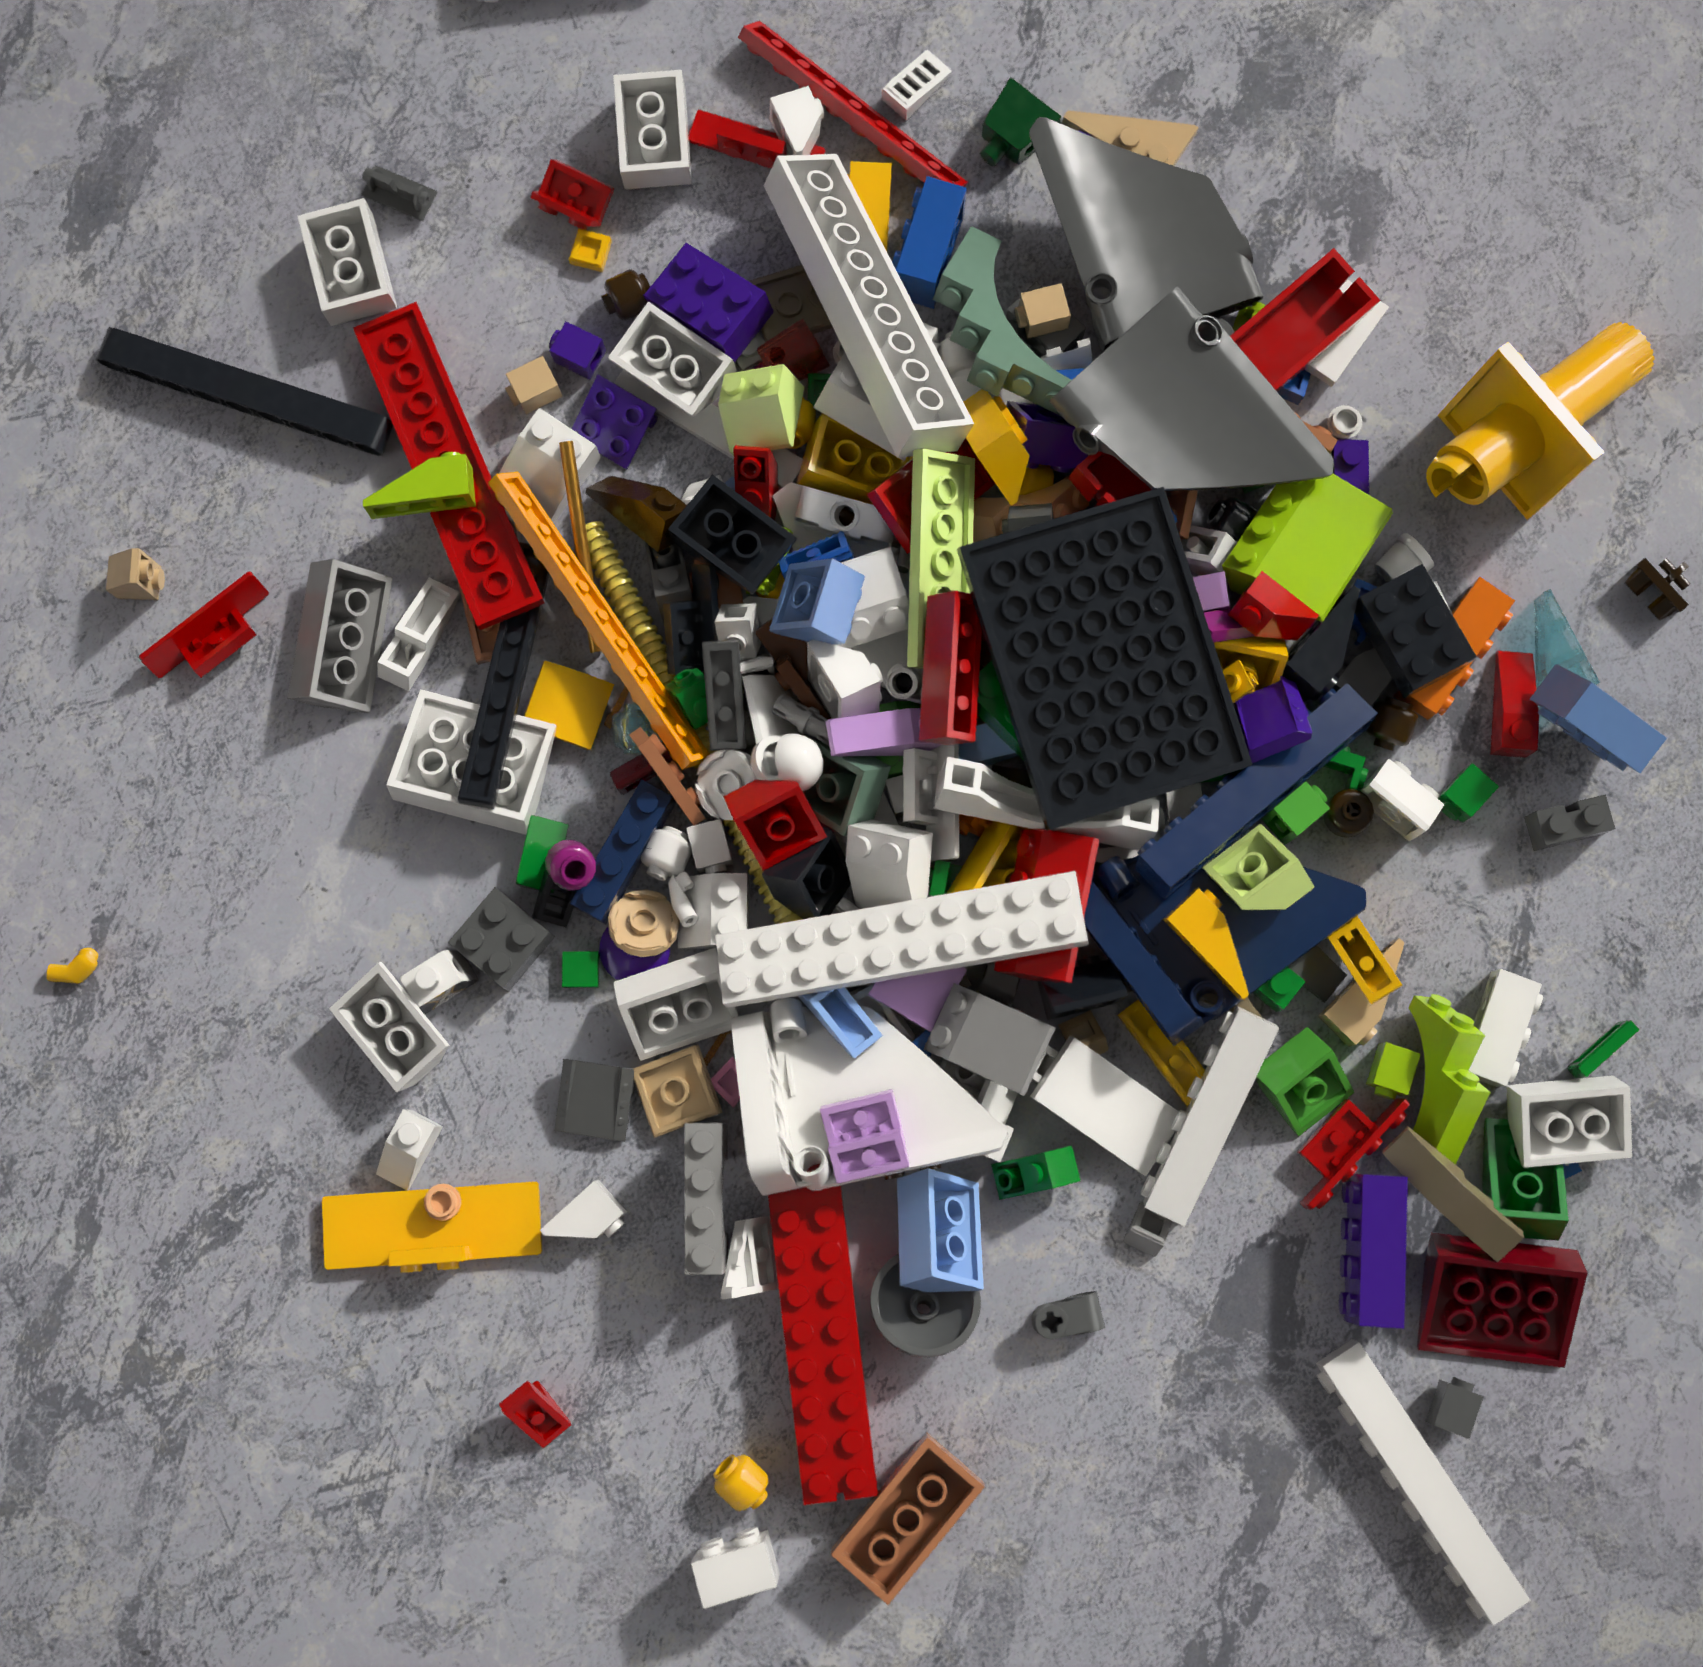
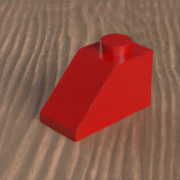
[1228,571,1319,641]

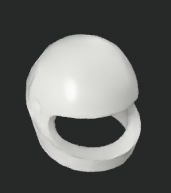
[751,734,824,791]

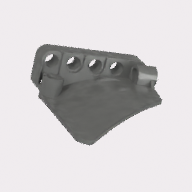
[1029,117,1264,353]
[1049,286,1334,491]

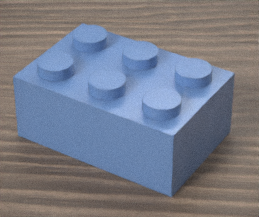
[1530,664,1667,773]

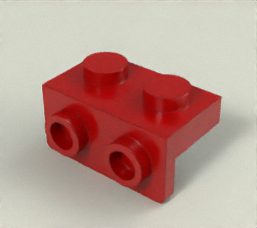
[530,159,615,230]

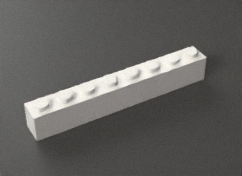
[1316,1339,1531,1626]

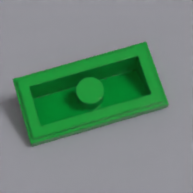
[516,815,569,894]

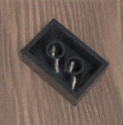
[1355,564,1477,699]

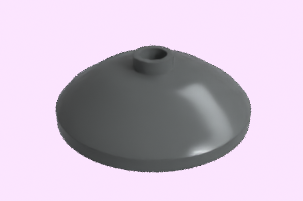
[870,1254,981,1358]

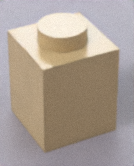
[1015,283,1071,338]
[505,356,563,414]

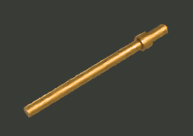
[559,441,601,653]

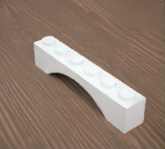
[934,756,1160,850]

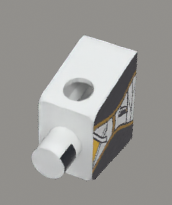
[399,950,479,1015]

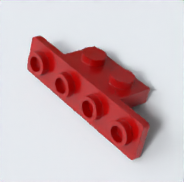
[688,110,825,168]
[139,571,269,678]
[1297,1098,1410,1210]

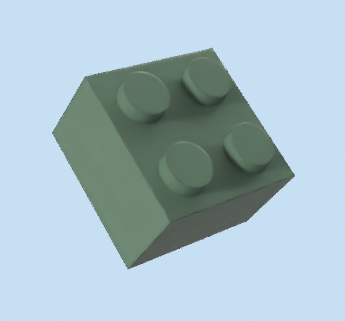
[803,739,891,836]

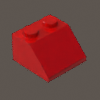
[723,780,827,871]

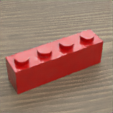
[919,590,982,745]

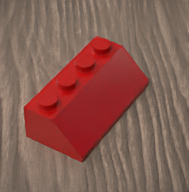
[994,829,1100,983]

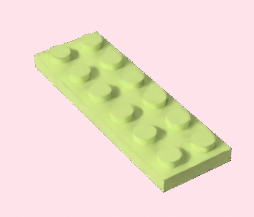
[907,448,975,669]

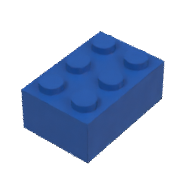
[892,176,967,309]

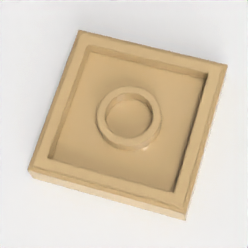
[633,1045,722,1138]

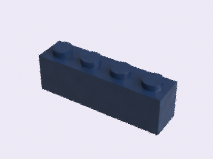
[570,779,676,925]

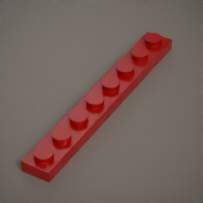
[738,20,968,187]

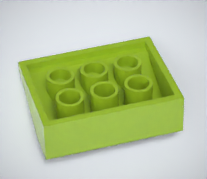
[1222,473,1393,622]

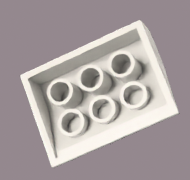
[386,689,557,835]

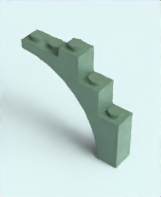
[933,226,1071,416]

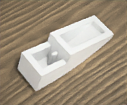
[377,578,460,691]

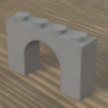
[684,1123,728,1275]

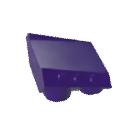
[1233,675,1312,763]

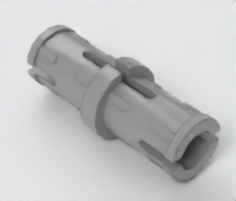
[772,693,830,747]

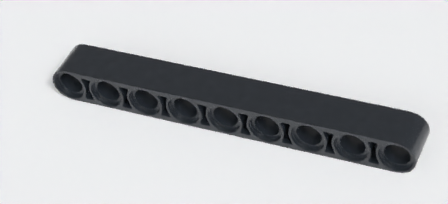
[96,327,393,456]

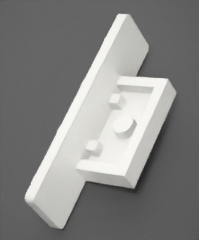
[902,744,959,861]

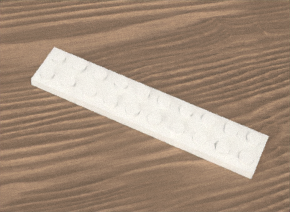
[715,871,1088,1008]

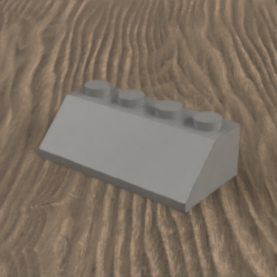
[287,559,393,713]

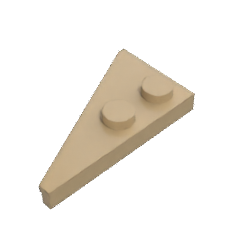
[1062,110,1199,166]

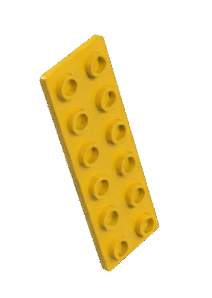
[322,1181,543,1273]

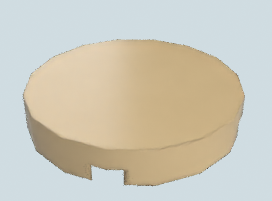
[608,889,680,957]

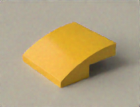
[523,660,614,750]

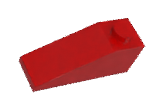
[1490,650,1539,758]

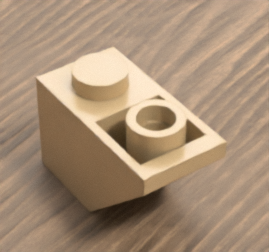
[106,548,165,600]

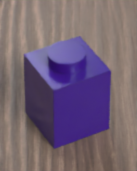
[549,321,606,380]

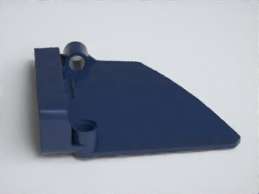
[1084,845,1367,1046]

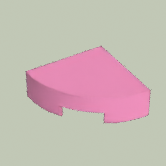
[711,1057,740,1108]

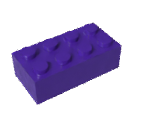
[1339,1174,1408,1329]

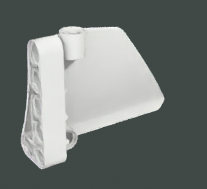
[731,998,1008,1196]

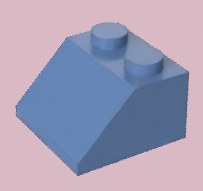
[769,558,865,645]

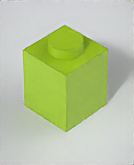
[1366,1042,1421,1100]

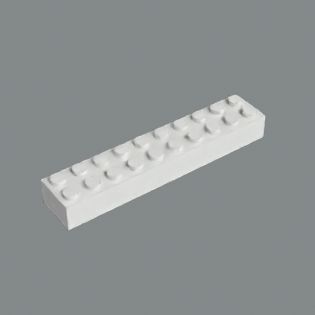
[764,154,974,458]

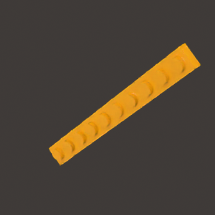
[488,471,710,770]

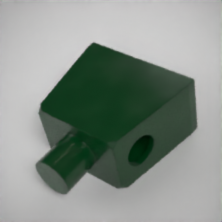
[980,77,1061,167]

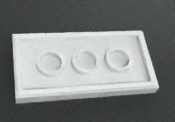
[1030,1036,1179,1177]

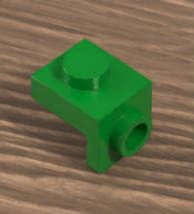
[667,668,708,730]
[1323,746,1368,790]
[928,860,963,896]

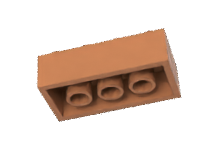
[831,1432,985,1605]

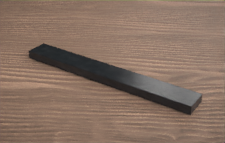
[458,542,550,809]

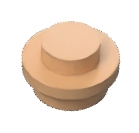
[424,1184,461,1221]

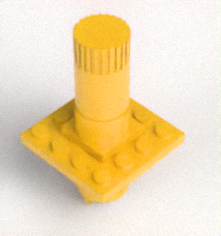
[1426,322,1655,520]

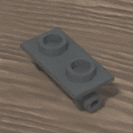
[361,165,437,222]

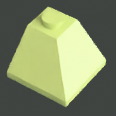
[1203,823,1314,910]

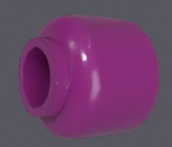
[545,840,596,890]

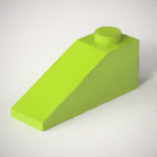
[363,452,476,519]

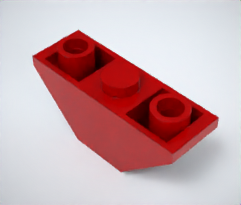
[733,445,779,521]

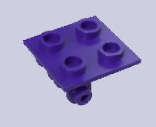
[572,374,658,470]

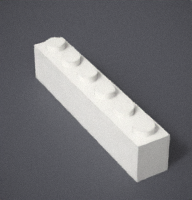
[1140,1006,1279,1227]

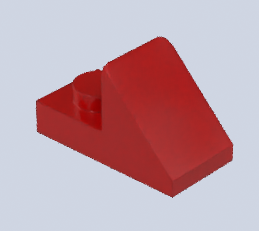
[499,1380,572,1448]

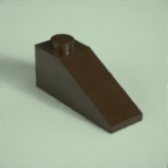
[585,476,687,552]

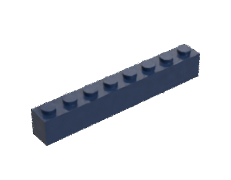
[1134,683,1378,900]

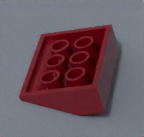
[1417,1232,1588,1368]

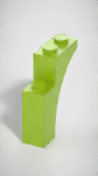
[1408,994,1491,1165]

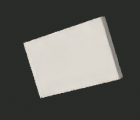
[1305,280,1389,387]

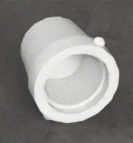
[1375,533,1434,583]

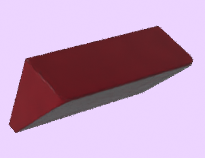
[610,742,677,795]

